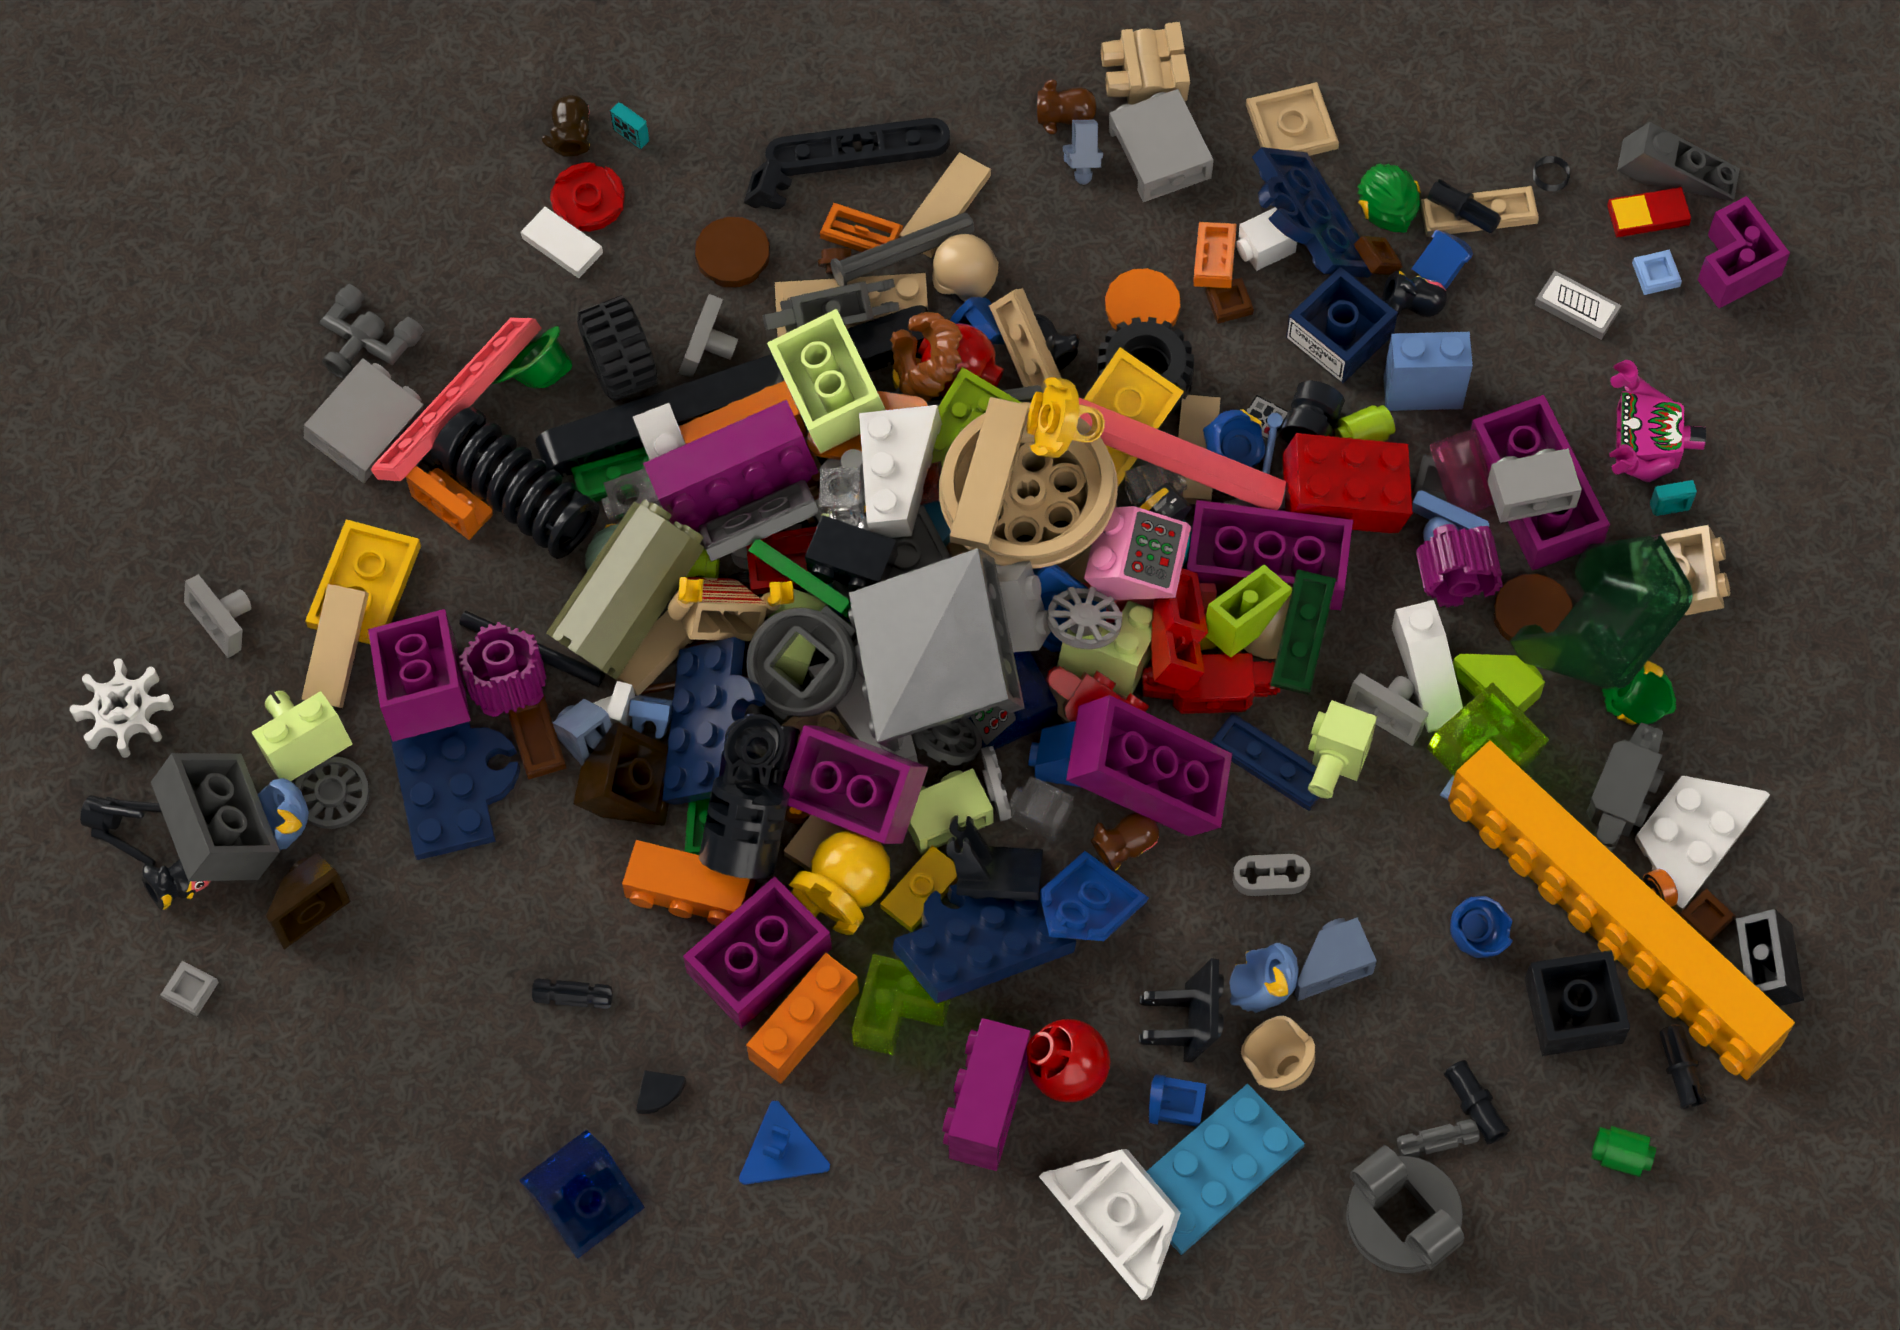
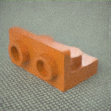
[406,466,493,540]

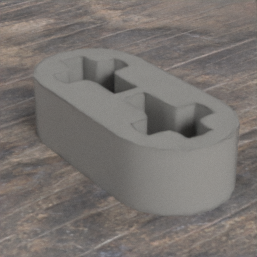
[1233,854,1310,896]

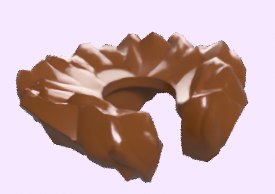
[890,312,962,402]

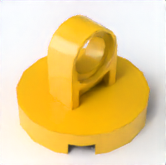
[1027,377,1105,458]

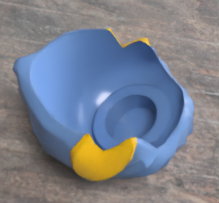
[258,778,309,850]
[1229,943,1299,1013]

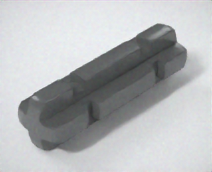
[1397,1119,1480,1157]

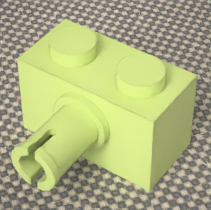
[252,691,352,781]
[1308,700,1377,799]

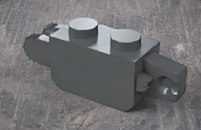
[762,279,900,333]
[1586,722,1665,853]

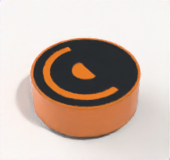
[1643,868,1678,907]

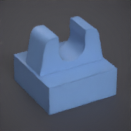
[629,695,673,738]

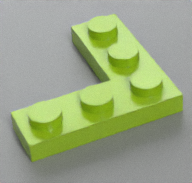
[925,367,1022,488]

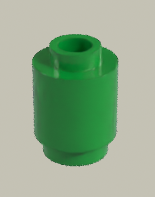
[1591,1125,1656,1177]

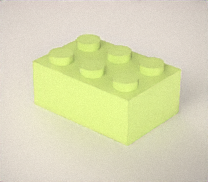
[767,309,886,454]

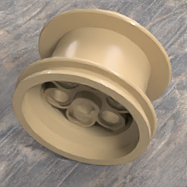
[939,402,1118,583]

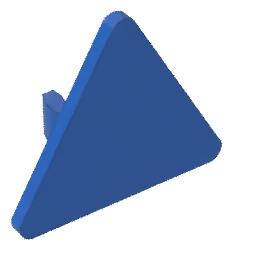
[739,1101,830,1185]

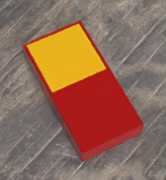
[1607,187,1691,238]

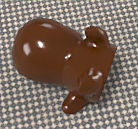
[1037,79,1096,134]
[1091,812,1159,872]

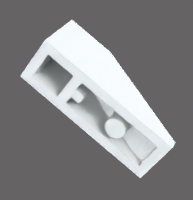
[1392,600,1466,733]

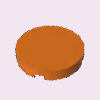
[1105,268,1180,331]

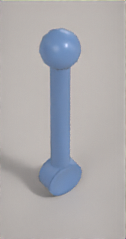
[1262,413,1283,474]

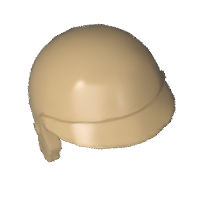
[932,234,999,301]
[1241,1016,1315,1091]

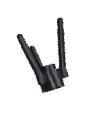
[80,795,162,866]

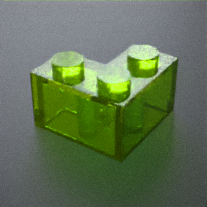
[1427,682,1549,776]
[852,954,951,1055]

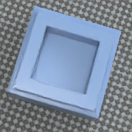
[1632,249,1682,295]

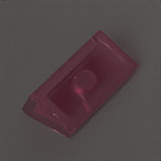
[1430,429,1494,514]

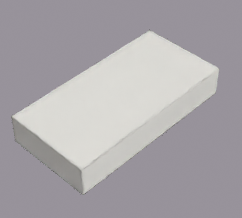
[521,207,603,278]

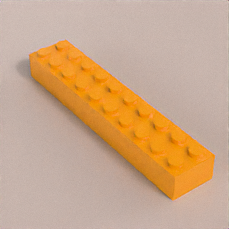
[1448,740,1795,1080]

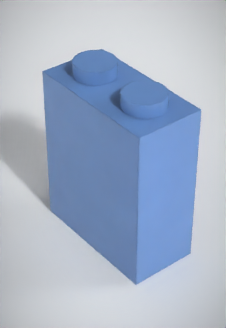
[1383,332,1473,411]

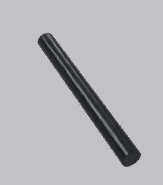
[459,611,605,687]

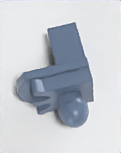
[1063,119,1103,185]

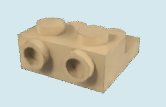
[1631,525,1730,617]

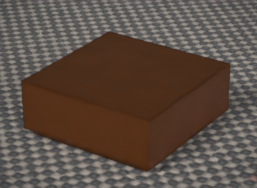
[1353,236,1403,275]
[1205,277,1254,324]
[1679,889,1736,943]

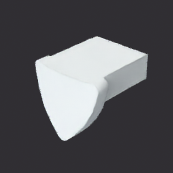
[594,681,635,727]

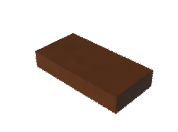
[508,696,566,780]

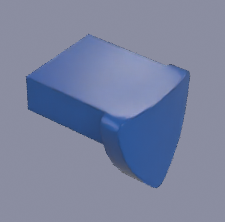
[1412,229,1473,289]
[950,297,1005,344]
[1148,1074,1206,1127]

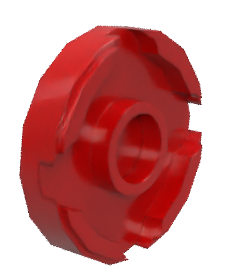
[550,162,625,232]

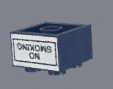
[1286,267,1398,383]

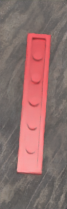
[370,318,542,481]
[1079,398,1286,510]

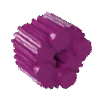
[1416,524,1503,608]
[459,622,546,717]

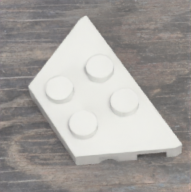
[1635,776,1770,913]
[1039,1149,1181,1300]

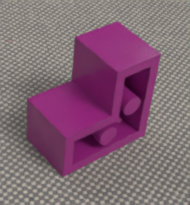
[1698,196,1790,308]

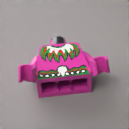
[1609,360,1706,482]

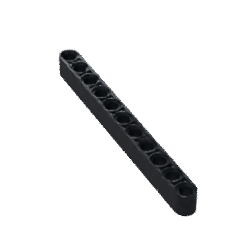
[535,305,928,477]

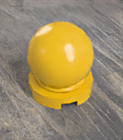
[789,830,890,935]

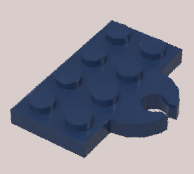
[1252,147,1372,278]
[662,637,766,805]
[389,721,520,860]
[893,885,1076,1004]

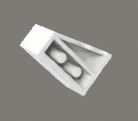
[859,405,942,538]

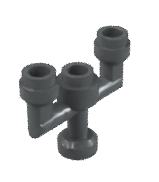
[319,284,424,380]

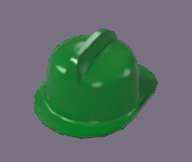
[491,326,573,388]

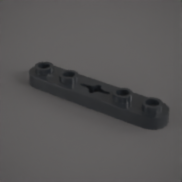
[765,118,950,176]

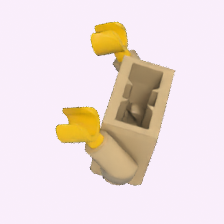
[668,575,794,641]

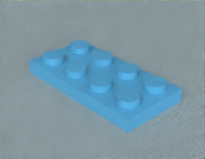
[1146,1083,1305,1255]

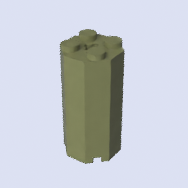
[546,499,704,680]

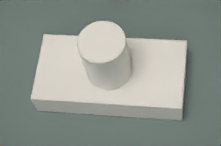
[633,403,685,460]

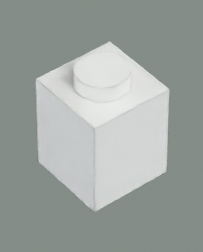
[1236,207,1297,271]

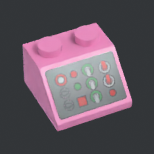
[1084,506,1191,600]

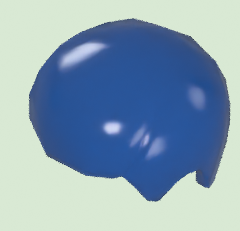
[1450,896,1513,958]

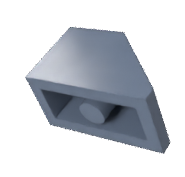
[553,699,612,766]
[1295,917,1377,1001]

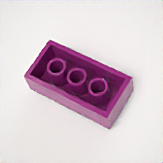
[1468,395,1610,571]
[643,400,819,532]
[1187,500,1353,611]
[1066,695,1232,836]

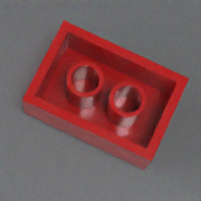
[1283,433,1413,533]

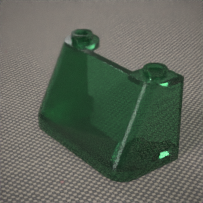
[1510,534,1693,689]

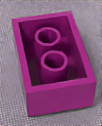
[368,609,471,742]
[783,725,928,844]
[683,876,832,1029]
[942,1018,1030,1171]

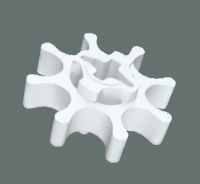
[70,659,174,758]

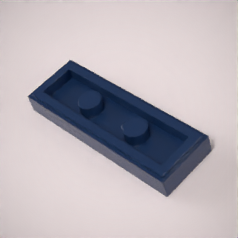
[1210,713,1319,811]

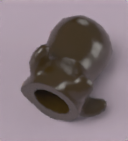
[542,95,590,157]

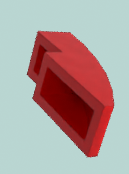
[1151,568,1208,692]

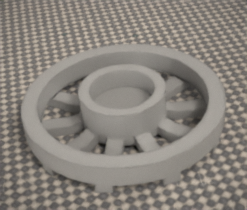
[1047,587,1122,649]
[981,746,1012,822]

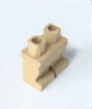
[1101,22,1190,105]

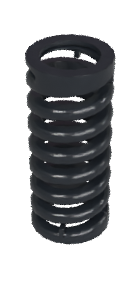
[431,407,600,559]

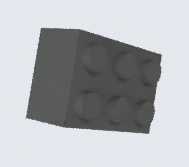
[151,753,280,881]

